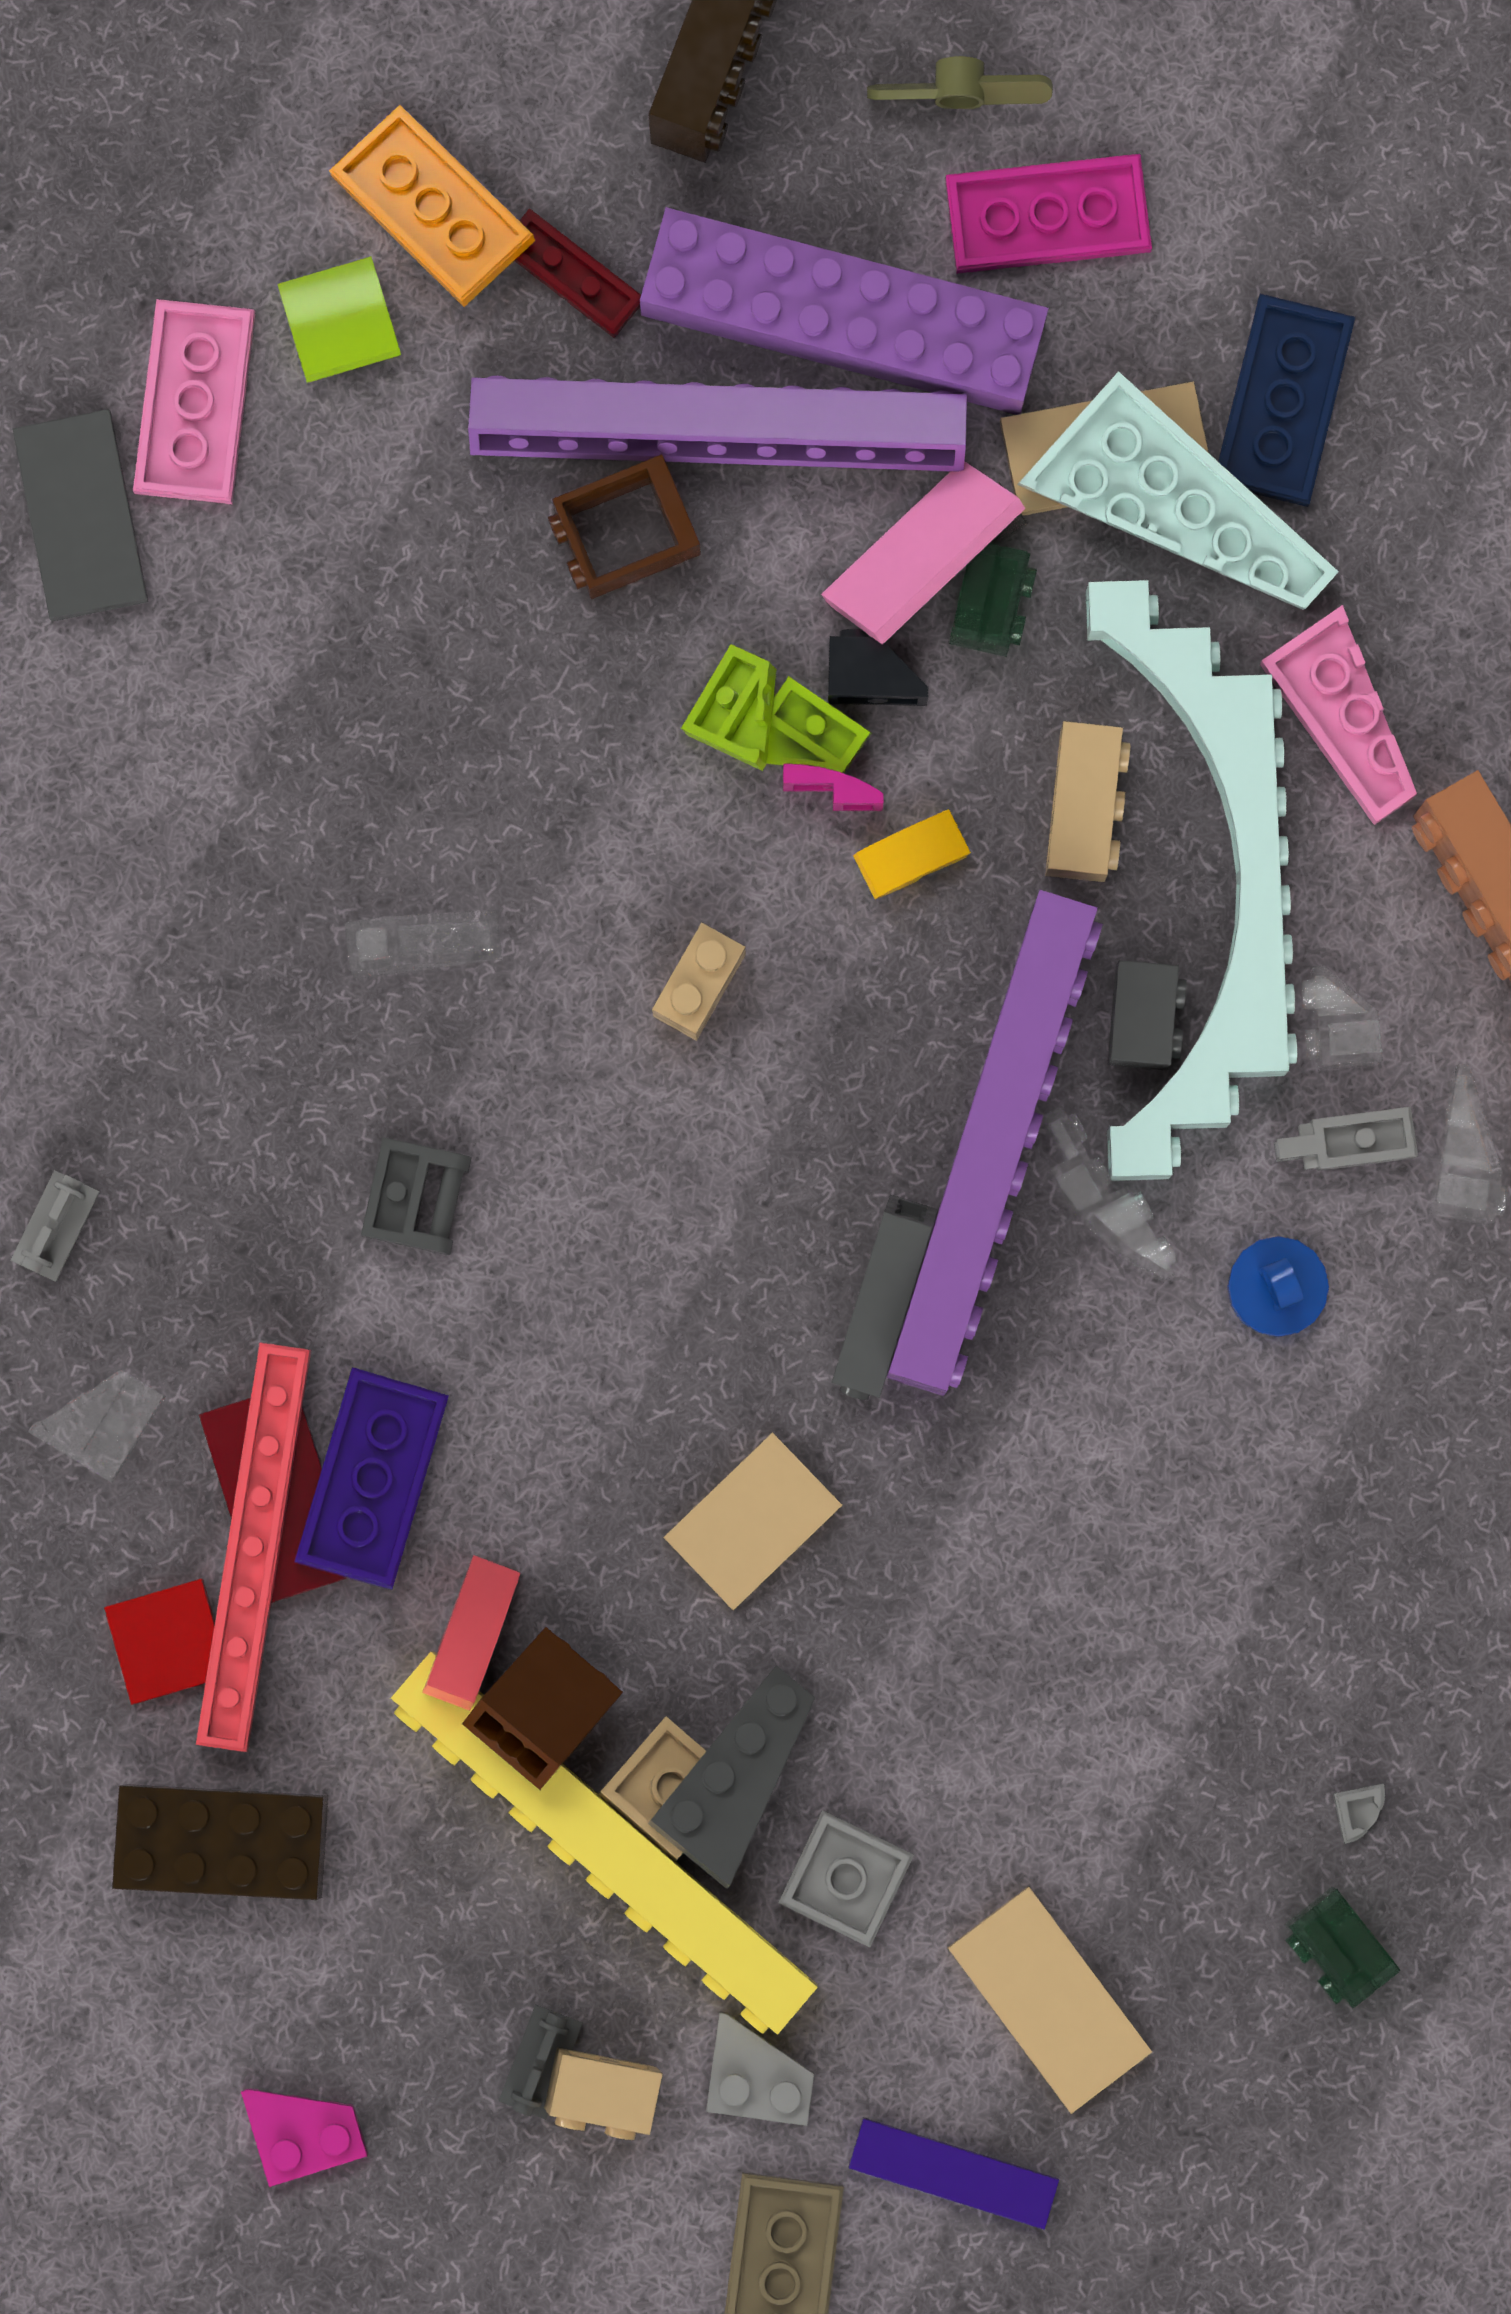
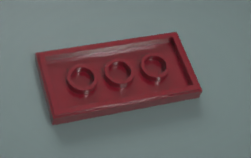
[199,1398,348,1603]

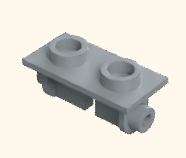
[10,1170,100,1282]

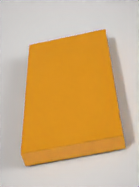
[329,105,535,307]

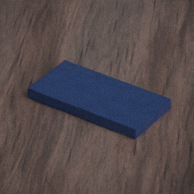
[1218,294,1355,507]

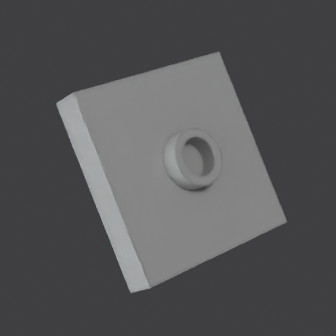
[778,1810,914,1947]

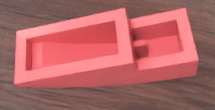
[422,1555,521,1711]

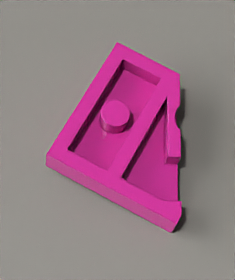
[241,2088,368,2187]

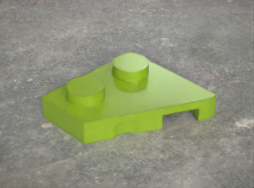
[681,644,777,771]
[766,676,872,773]

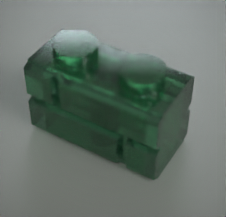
[949,543,1037,657]
[1284,1887,1400,2008]

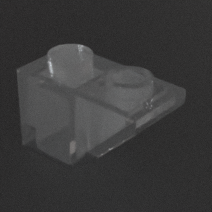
[1301,965,1383,1071]

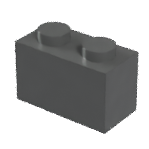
[1108,960,1187,1070]

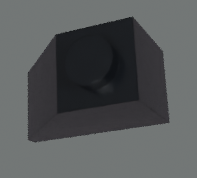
[828,629,928,706]

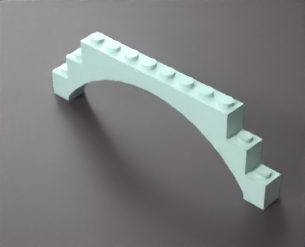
[1086,580,1297,1181]

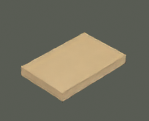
[663,1432,842,1611]

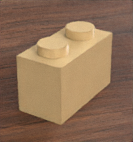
[652,923,746,1041]
[544,2048,662,2140]

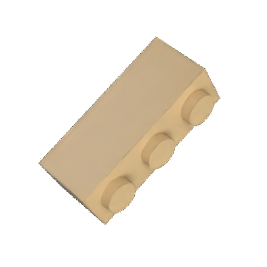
[1045,721,1130,882]

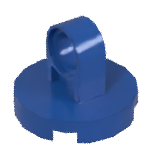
[1227,1236,1329,1337]

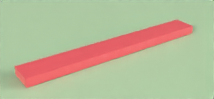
[196,1342,311,1752]

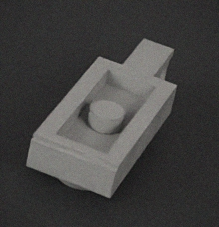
[1274,1107,1418,1171]

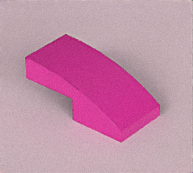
[783,764,884,811]

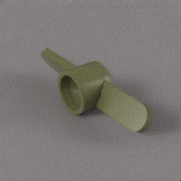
[867,56,1053,109]

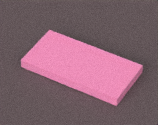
[133,299,255,504]
[821,461,1025,644]

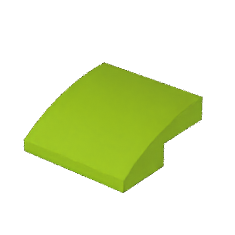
[277,256,401,383]

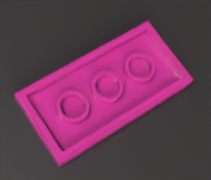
[945,154,1152,274]

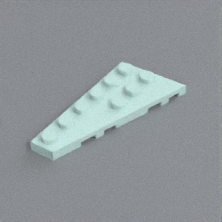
[1017,371,1339,610]

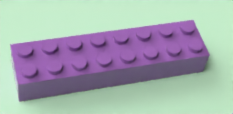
[640,207,1049,415]

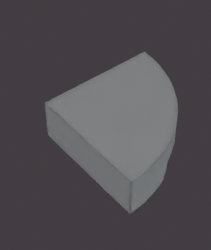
[1333,1783,1385,1844]

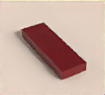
[514,208,641,338]

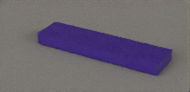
[848,2117,1059,2230]

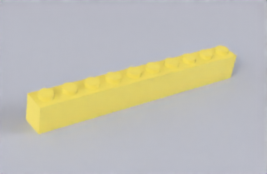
[391,1652,818,2035]

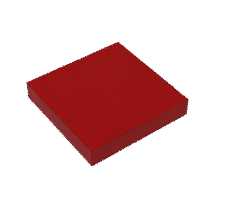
[104,1579,215,1705]

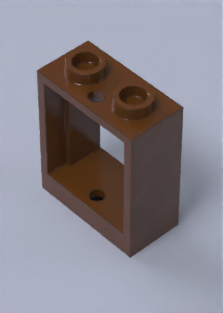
[548,454,701,599]

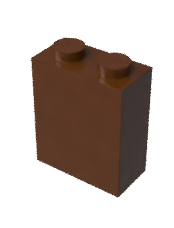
[462,1627,623,1790]

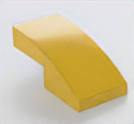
[853,809,971,900]

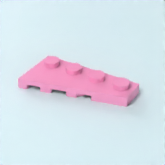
[1260,605,1417,825]

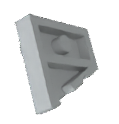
[706,2012,814,2126]

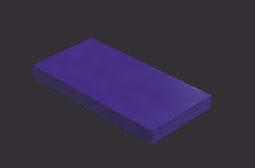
[294,1367,449,1590]

